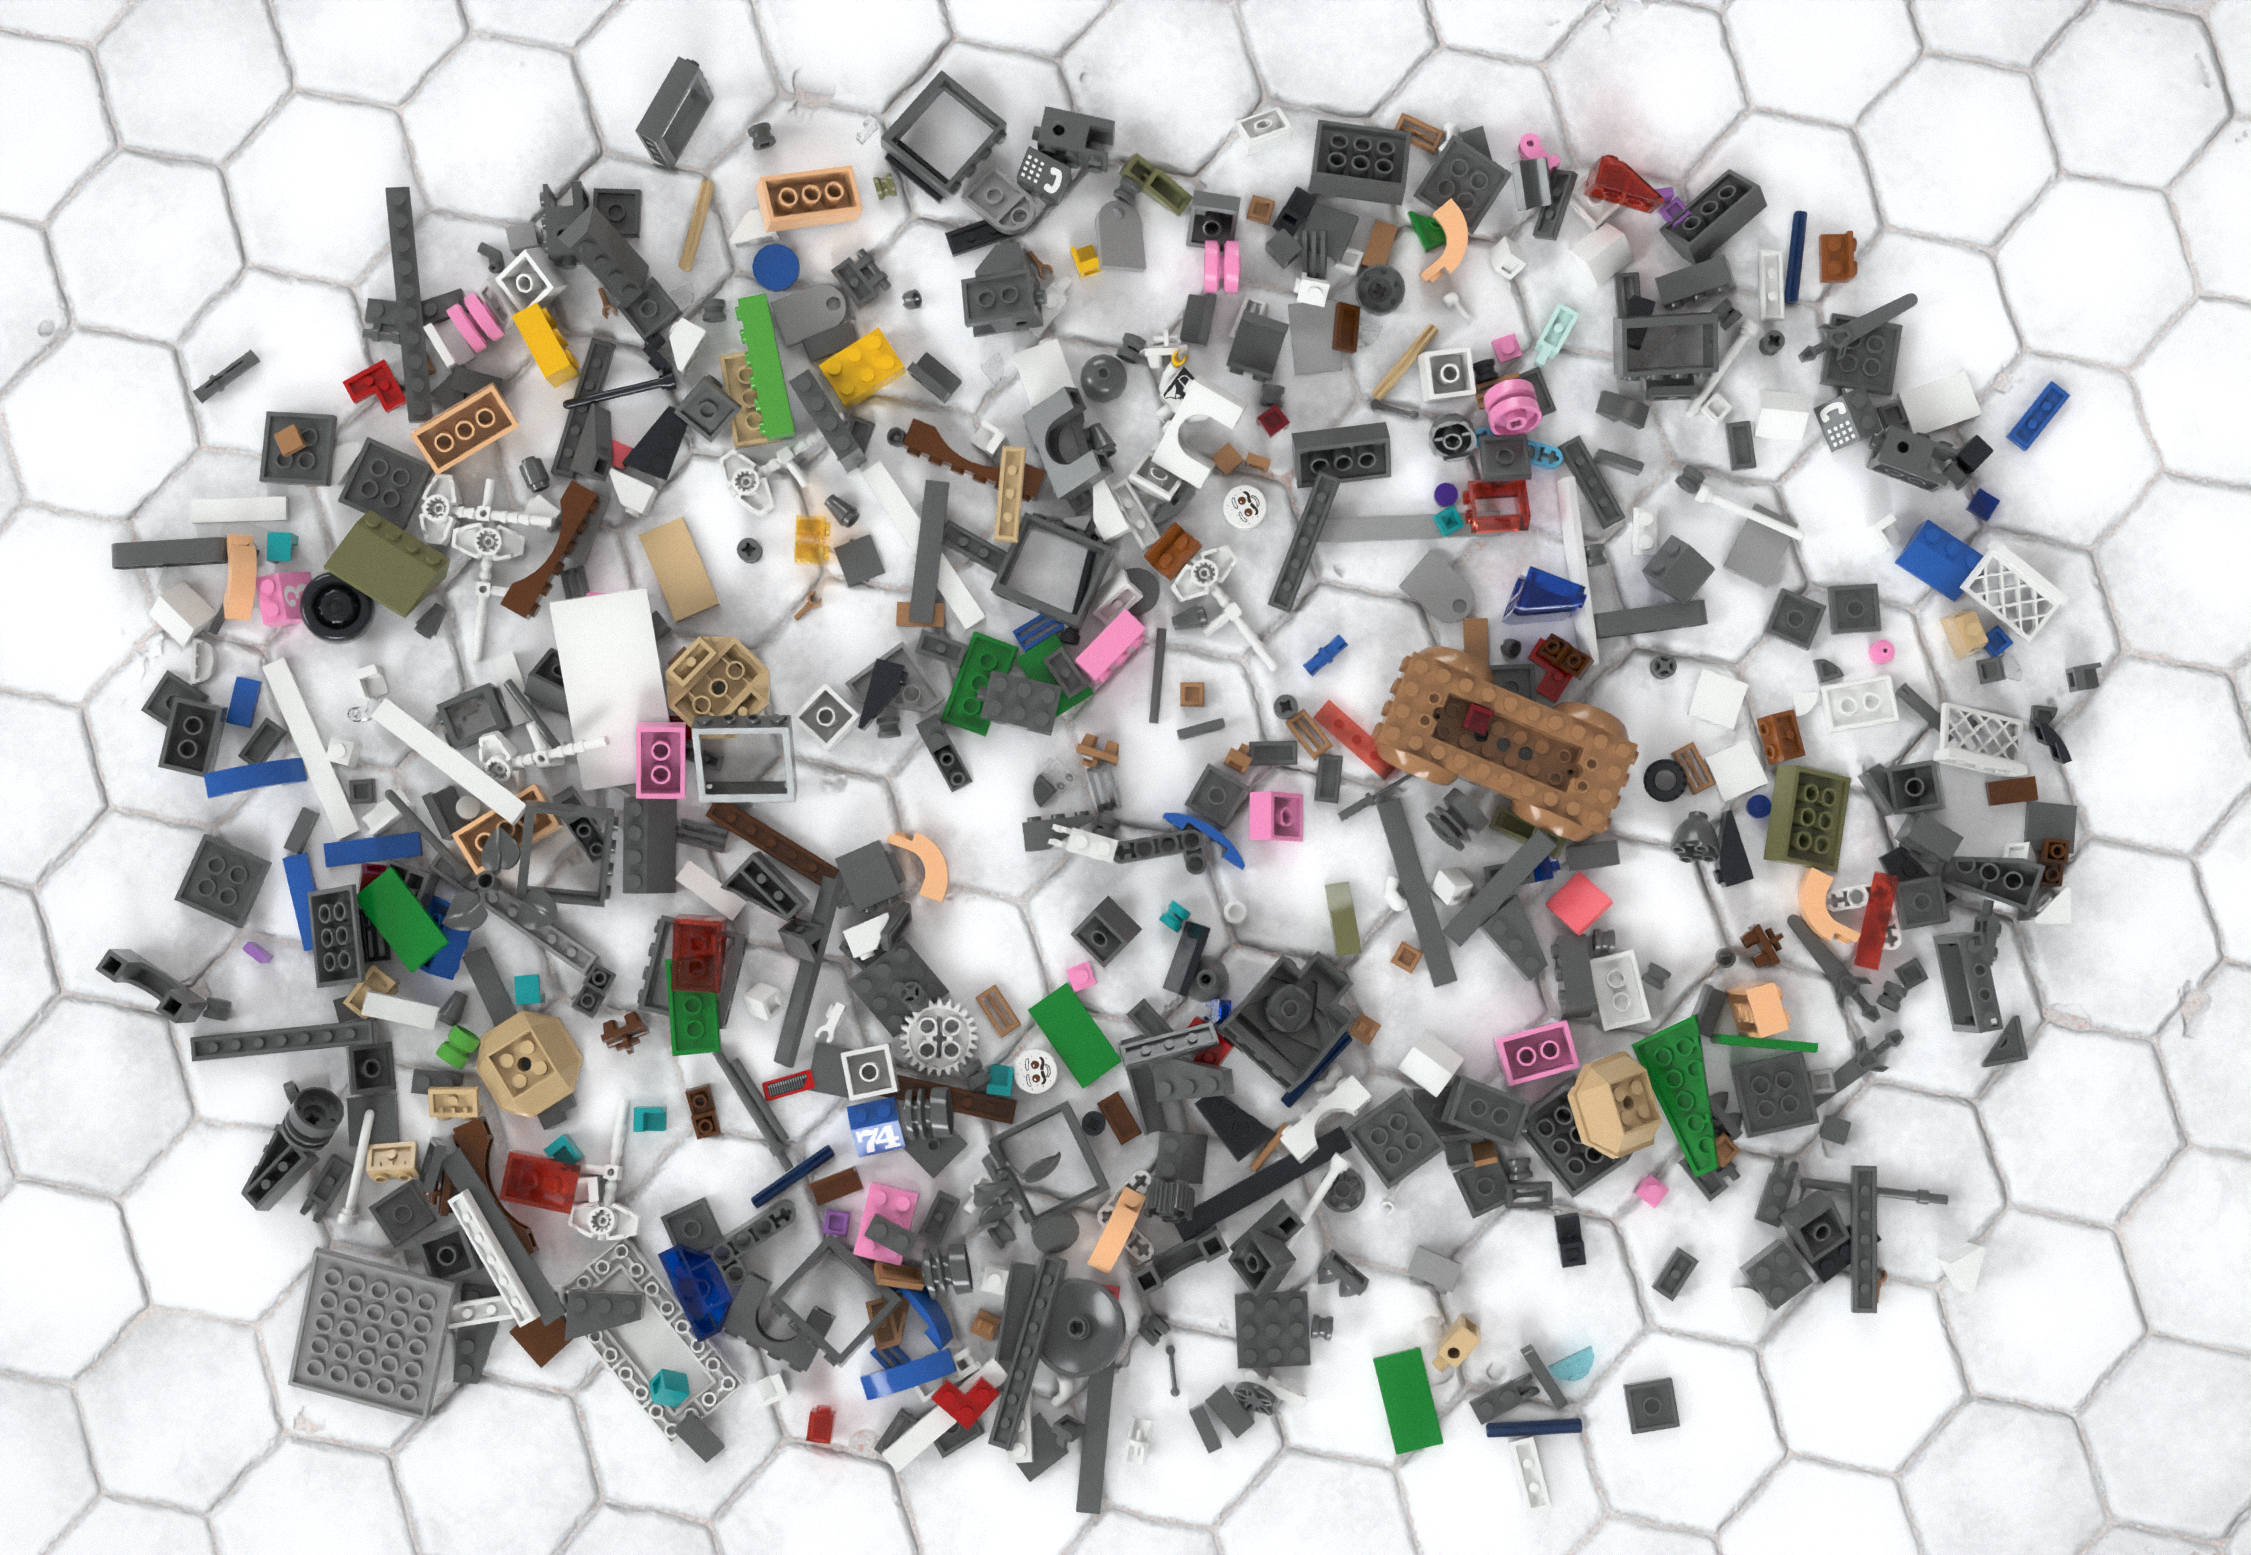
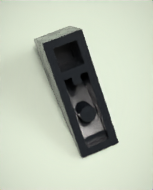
[858,658,909,731]
[1713,810,1754,888]

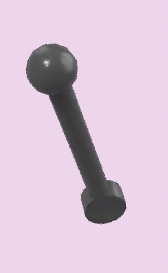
[1370,399,1419,420]
[1166,1345,1180,1397]

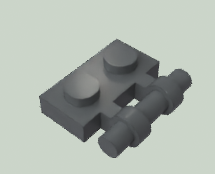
[831,248,892,309]
[362,298,401,345]
[1678,1157,1741,1202]

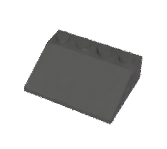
[1308,119,1411,206]
[307,884,366,988]
[1521,1074,1633,1198]

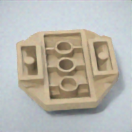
[666,636,770,739]
[476,1010,584,1118]
[1567,1051,1662,1159]

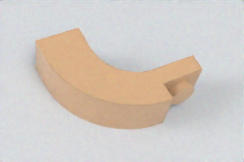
[1419,198,1468,283]
[223,534,257,621]
[887,831,949,903]
[1798,867,1861,945]
[1087,1186,1146,1274]

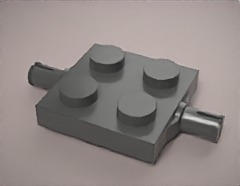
[1972,899,2002,966]

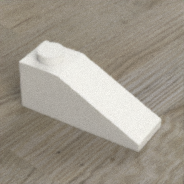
[1093,477,1135,543]

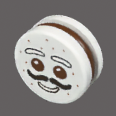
[1223,485,1267,531]
[1013,1049,1058,1094]

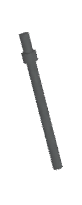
[712,1052,794,1172]
[1801,1178,1948,1205]

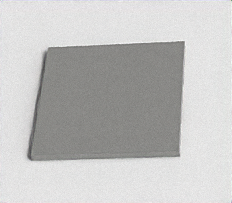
[288,1247,457,1421]

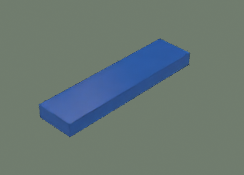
[323,832,423,868]
[282,852,317,951]

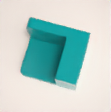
[266,532,299,564]
[514,974,545,1005]
[986,1064,1014,1097]
[633,1106,667,1132]
[543,1134,584,1170]
[649,1369,690,1407]

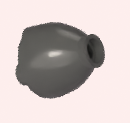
[1670,811,1719,863]
[1188,955,1229,1003]

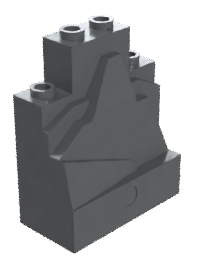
[1217,951,1355,1093]

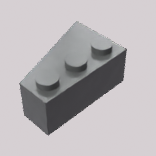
[565,1289,645,1341]

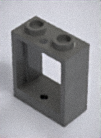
[436,683,512,751]

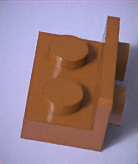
[1819,231,1857,283]
[1144,522,1202,581]
[1757,709,1806,765]

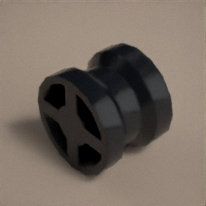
[1473,359,1499,384]
[1082,1111,1106,1136]

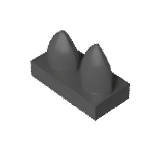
[1709,1092,1743,1141]
[1318,1249,1369,1297]

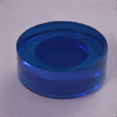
[1746,794,1771,819]

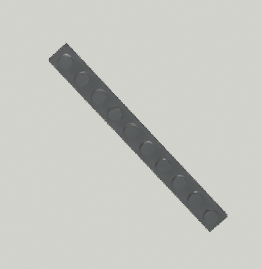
[385,187,433,423]

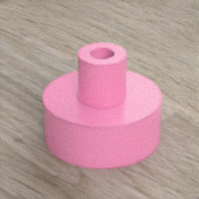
[1868,640,1895,664]

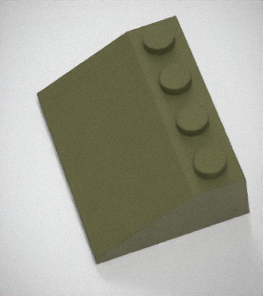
[324,510,450,618]
[1763,765,1851,872]

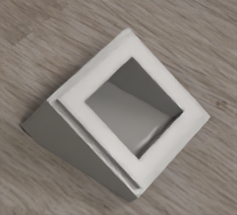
[1063,515,1092,533]

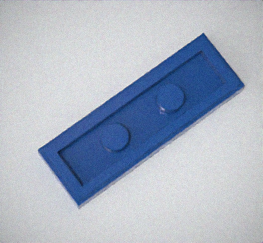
[2006,381,2070,451]

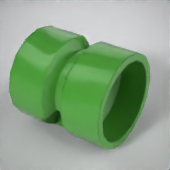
[436,1024,481,1070]

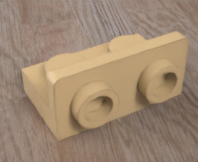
[343,964,401,1020]
[428,1087,483,1121]
[366,1141,420,1183]

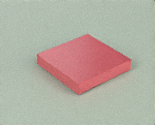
[1545,871,1613,936]

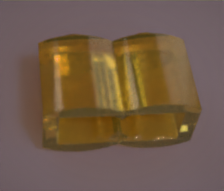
[794,515,831,566]

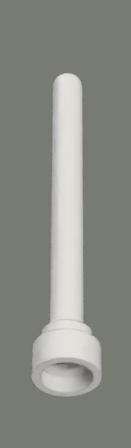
[1686,318,1761,418]
[1694,482,1805,540]
[337,1109,375,1225]
[1284,1152,1352,1250]

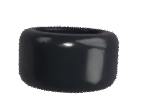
[300,572,375,645]

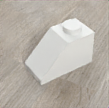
[729,206,780,250]
[669,317,710,377]
[609,468,658,518]
[843,912,891,961]

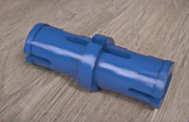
[1302,634,1348,677]

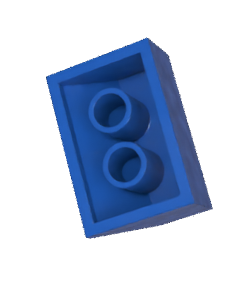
[1895,520,1983,602]
[419,895,471,980]

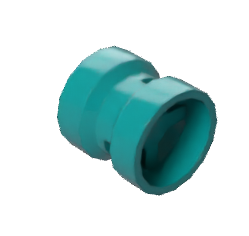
[1159,900,1191,933]

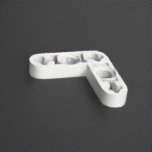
[1825,882,1902,950]
[1097,1169,1154,1261]

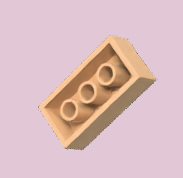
[755,165,862,233]
[410,382,520,475]
[452,784,565,875]
[1725,981,1790,1038]

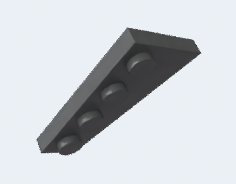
[453,1283,501,1384]

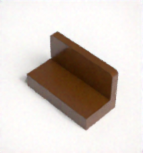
[808,1165,864,1206]

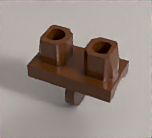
[1740,924,1784,968]
[600,1011,650,1055]
[423,1170,456,1216]

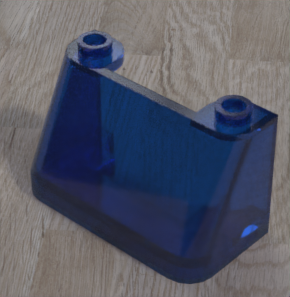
[1501,566,1587,625]

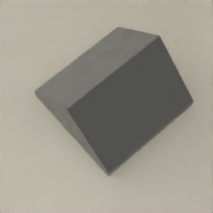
[346,1042,396,1095]

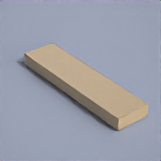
[994,446,1026,543]

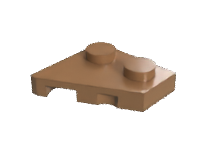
[865,1293,910,1351]

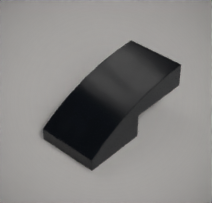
[1272,186,1317,237]
[1626,295,1656,351]
[2030,718,2072,764]
[1553,1212,1586,1268]

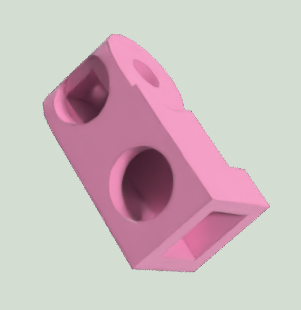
[1518,133,1561,174]

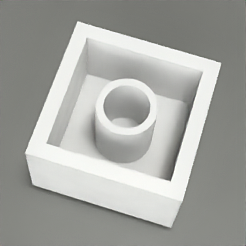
[495,247,569,311]
[1418,347,1476,403]
[792,683,861,752]
[841,1043,900,1101]

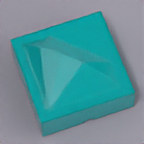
[1432,505,1465,537]

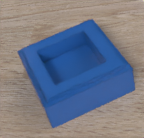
[1983,625,2013,658]

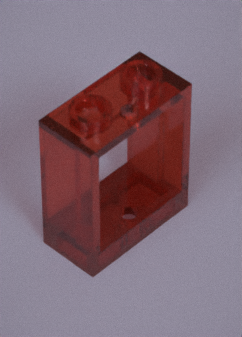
[1462,480,1531,533]

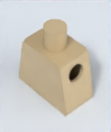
[1940,610,1988,660]
[1432,1313,1481,1372]

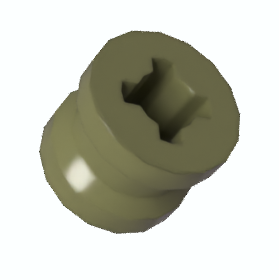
[873,173,897,200]

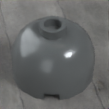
[1080,354,1127,403]
[1429,413,1476,462]

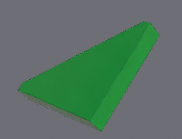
[1407,211,1446,253]

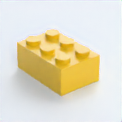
[512,302,580,388]
[818,327,906,410]

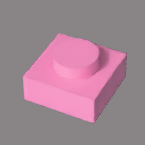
[1491,333,1522,365]
[1066,961,1097,992]
[1634,1174,1670,1208]

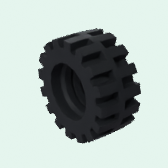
[1643,759,1687,802]

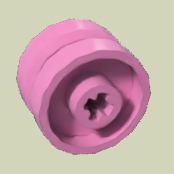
[1204,240,1241,294]
[446,291,505,353]
[1483,379,1542,436]

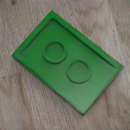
[1016,633,1094,718]

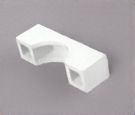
[1280,1075,1373,1164]

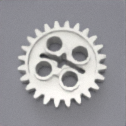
[900,997,978,1076]

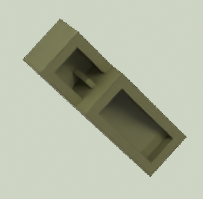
[1119,153,1193,216]
[1488,805,1567,860]
[1325,882,1362,956]

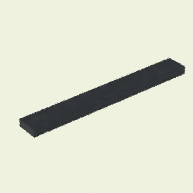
[1174,1126,1352,1241]

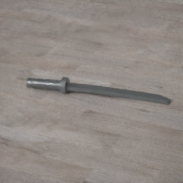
[1337,774,1414,822]

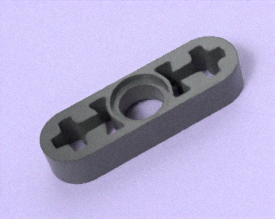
[1520,1344,1568,1411]

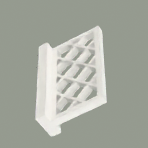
[1959,540,2070,642]
[1933,702,2027,778]

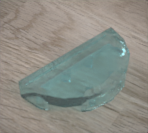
[1547,1345,1594,1382]

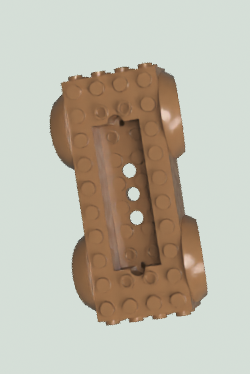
[1371,646,1639,842]

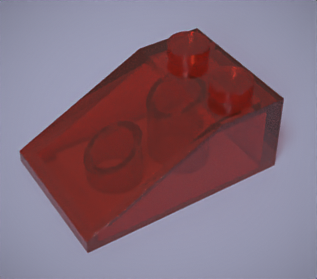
[1583,155,1664,214]
[671,914,727,993]
[499,1150,581,1214]

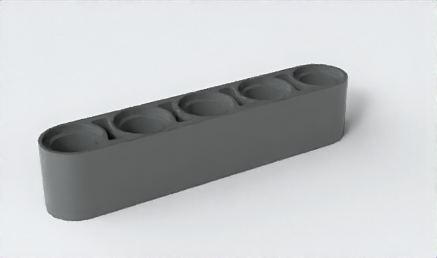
[111,537,228,570]
[1593,600,1708,639]

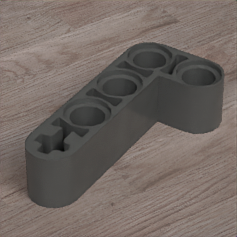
[1113,829,1207,875]
[712,1199,796,1285]

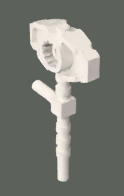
[719,413,847,518]
[419,474,555,547]
[451,522,526,661]
[1170,545,1279,672]
[479,721,609,795]
[568,1100,643,1241]

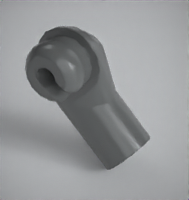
[477,242,505,274]

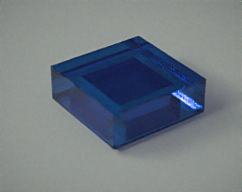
[1965,488,2000,522]

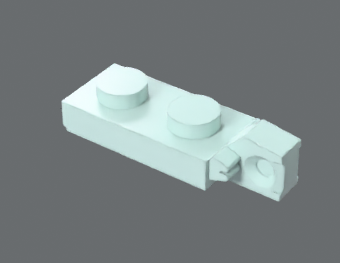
[1533,302,1580,369]

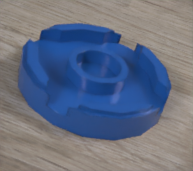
[752,244,800,292]

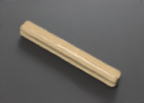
[678,180,714,272]
[1371,324,1439,401]

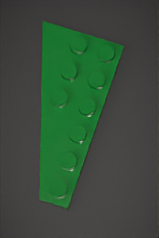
[1631,1014,1719,1178]

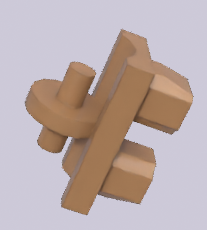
[1076,733,1119,775]

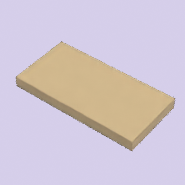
[719,351,782,449]
[639,517,720,623]

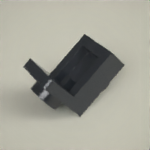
[642,333,673,372]

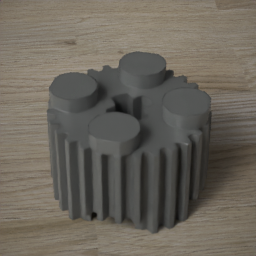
[1144,1178,1195,1224]

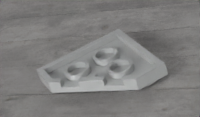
[845,641,945,713]

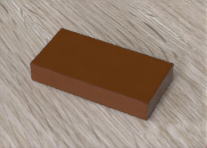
[1332,302,1360,354]
[1985,776,2039,806]
[1097,1091,1142,1145]

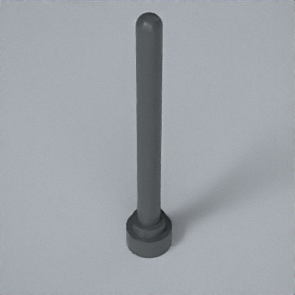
[385,789,473,882]

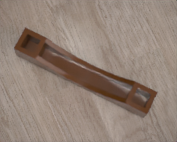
[903,418,1046,503]
[500,480,601,620]
[452,1116,539,1254]

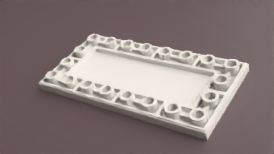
[549,587,670,791]
[563,1238,747,1447]

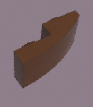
[1538,633,1594,681]
[2038,838,2070,887]
[685,1083,721,1140]

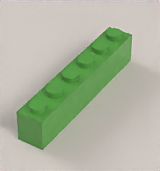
[735,293,796,442]

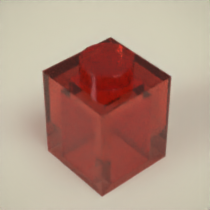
[806,1405,837,1444]

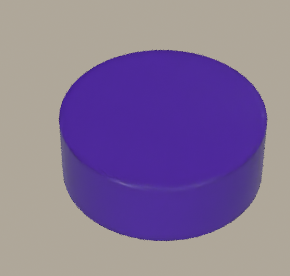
[1433,483,1458,508]

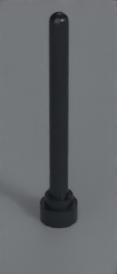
[563,370,677,409]
[1060,534,1099,646]

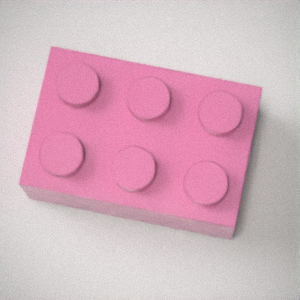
[1075,608,1146,685]
[636,722,686,799]
[1493,1020,1580,1086]
[853,1181,920,1266]

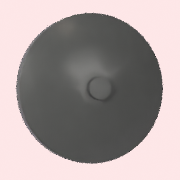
[1040,1278,1126,1378]

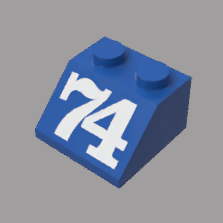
[847,1097,906,1158]

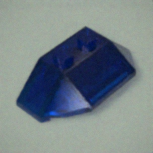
[658,1244,733,1343]

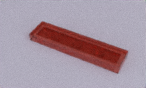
[1313,700,1396,781]
[1854,871,1900,971]

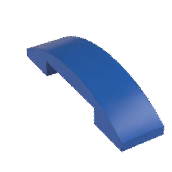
[203,758,307,798]
[1162,813,1245,870]
[888,1285,953,1351]
[860,1348,957,1400]

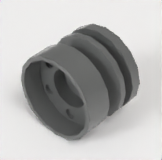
[1355,264,1405,316]
[1425,787,1490,852]
[903,1086,954,1140]
[281,1087,344,1152]
[922,1242,973,1300]

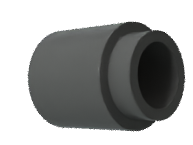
[519,456,550,493]

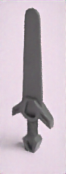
[1798,293,1918,363]
[1787,914,1881,1023]
[1813,1030,1904,1108]

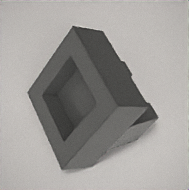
[1051,1414,1086,1448]

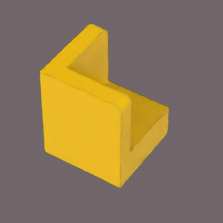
[1070,245,1102,279]

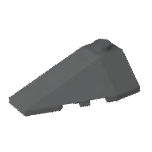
[1935,856,2046,912]

